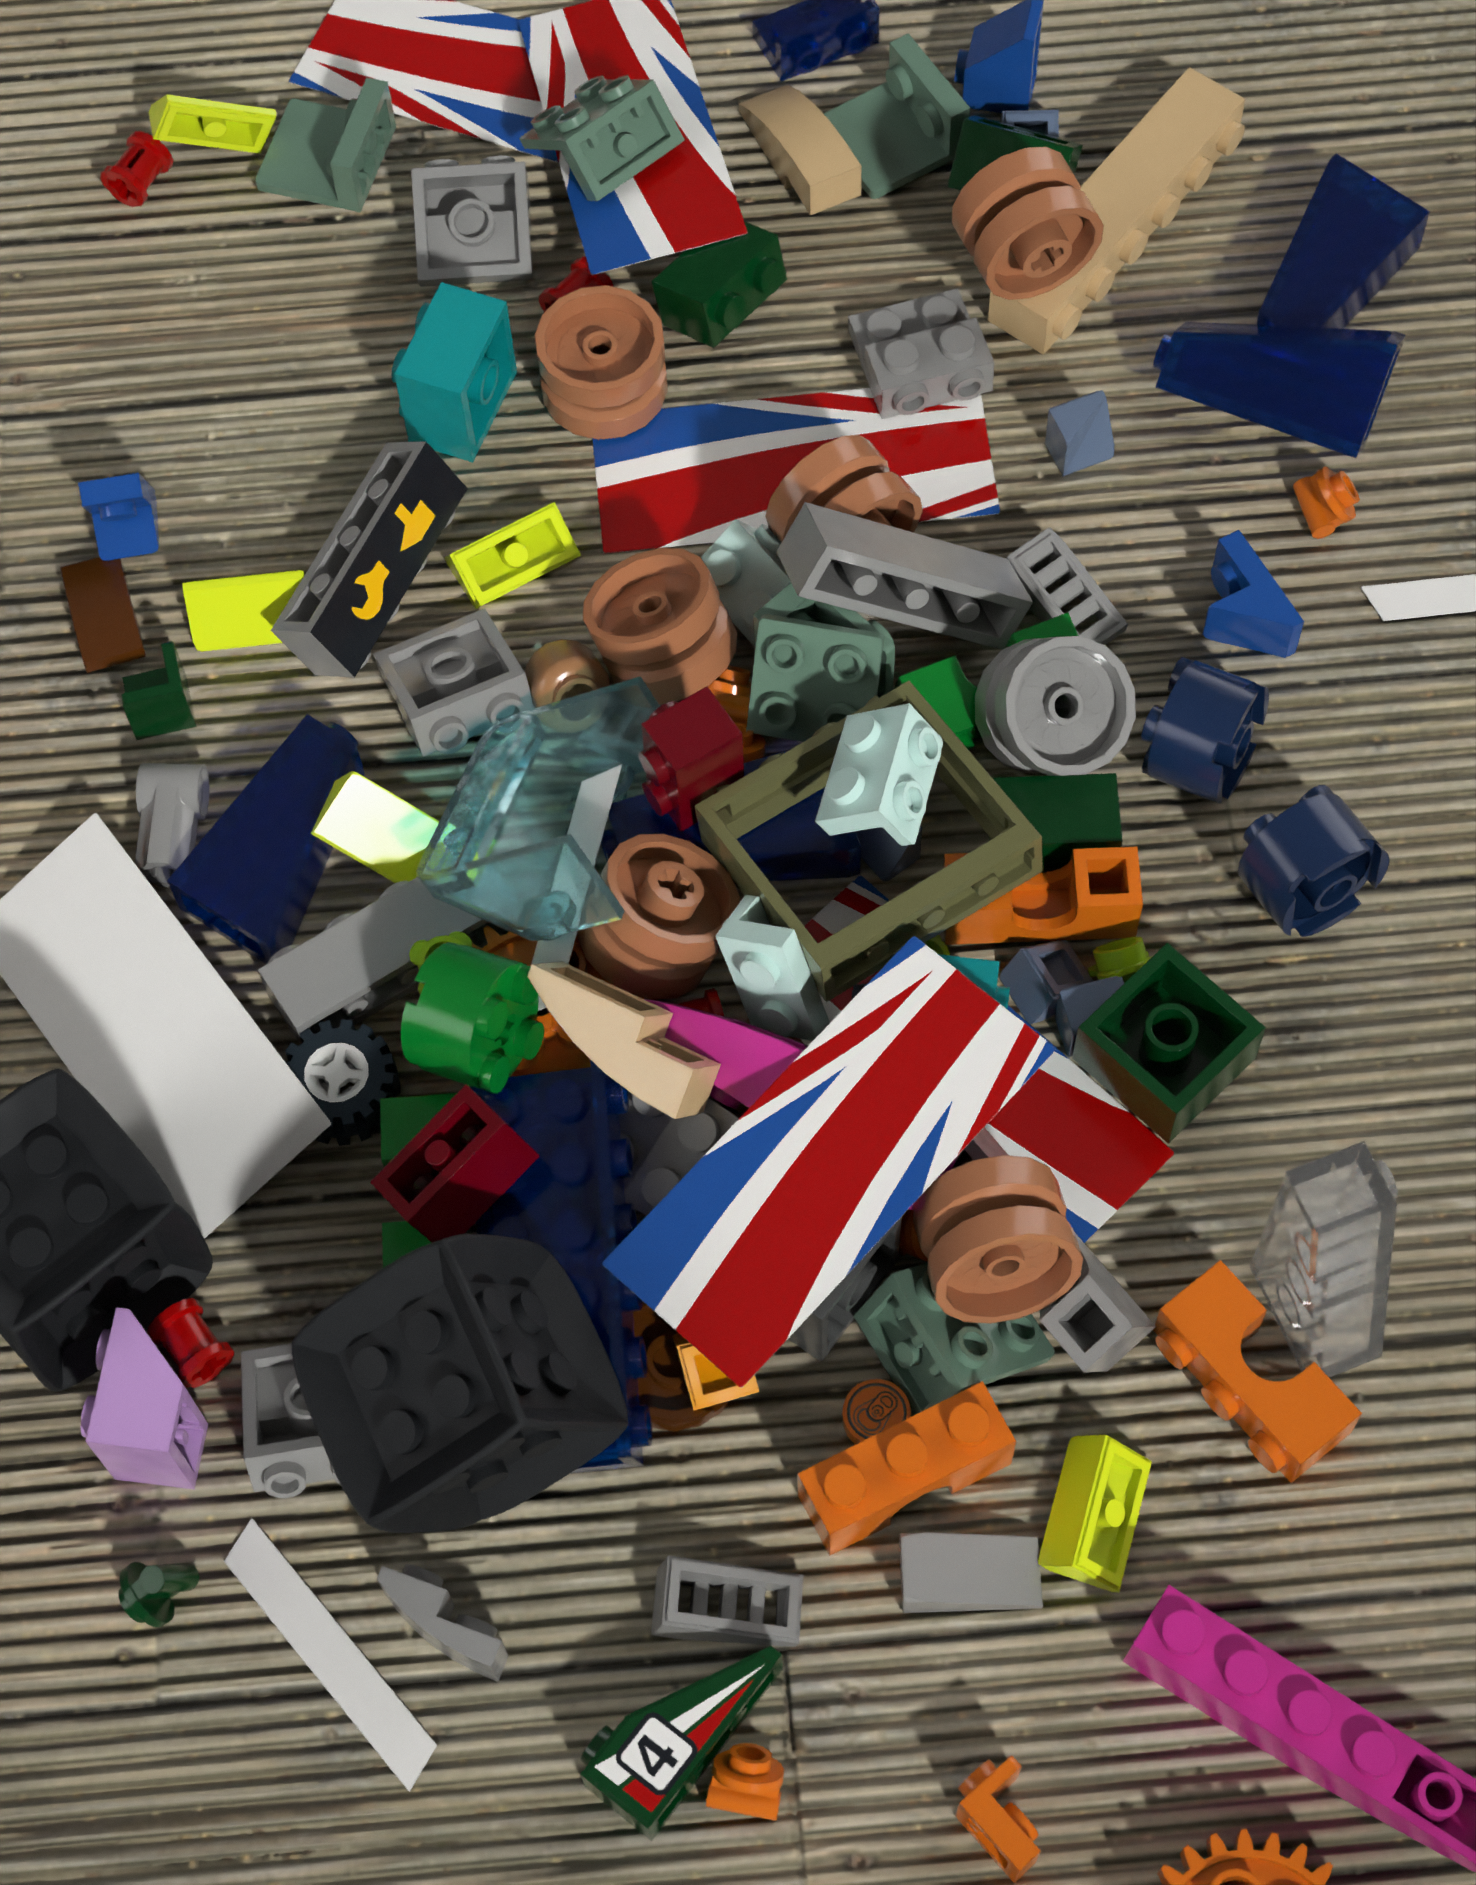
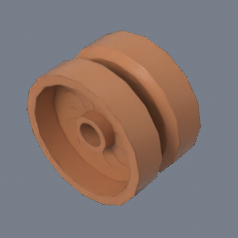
[951,147,1104,300]
[535,285,668,440]
[765,435,923,543]
[582,548,737,704]
[577,834,740,1000]
[913,1155,1083,1324]

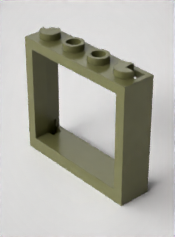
[695,681,1043,1002]

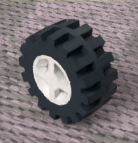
[285,1019,401,1146]

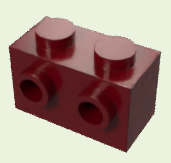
[639,686,744,832]
[370,1084,540,1243]

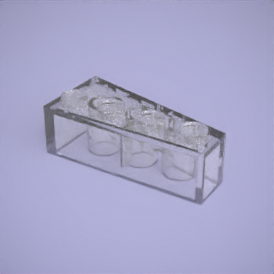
[1250,1141,1398,1378]

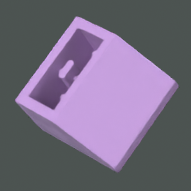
[80,1307,208,1490]

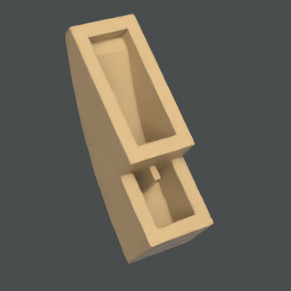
[738,84,862,215]
[527,961,721,1119]

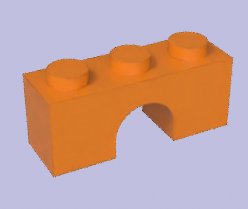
[943,846,1143,945]
[1153,1260,1362,1483]
[797,1381,1016,1556]

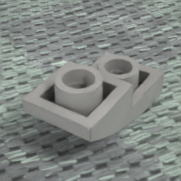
[377,1564,509,1682]

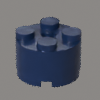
[1141,657,1269,803]
[1238,785,1389,937]

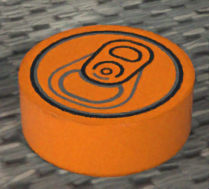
[842,1379,911,1444]

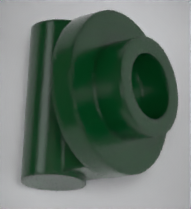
[118,1562,199,1628]

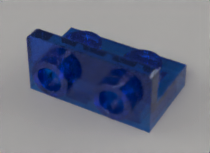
[752,0,880,82]

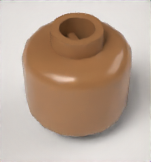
[525,639,611,730]

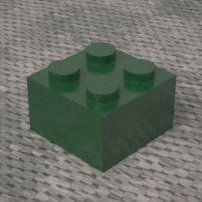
[1072,943,1266,1144]

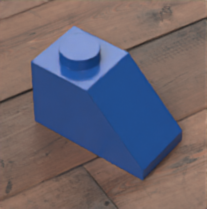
[954,0,1044,113]

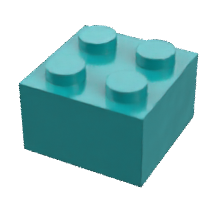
[391,282,517,462]

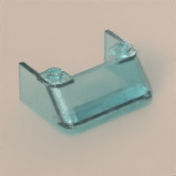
[416,676,660,941]

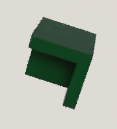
[121,641,197,740]

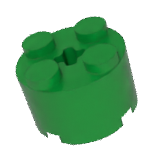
[401,942,544,1094]

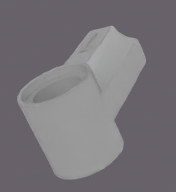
[135,763,210,887]

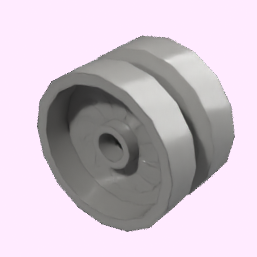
[975,636,1136,776]

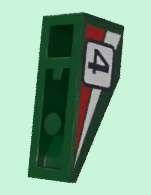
[580,1646,783,1841]

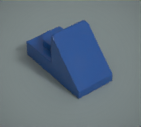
[78,473,159,561]
[1202,530,1304,658]

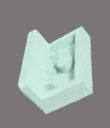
[701,519,791,646]
[815,703,943,846]
[716,895,830,1041]

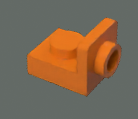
[955,1755,1041,1883]

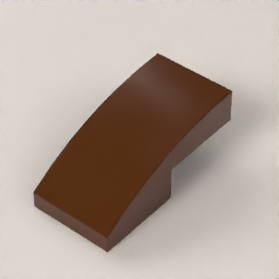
[60,557,146,673]

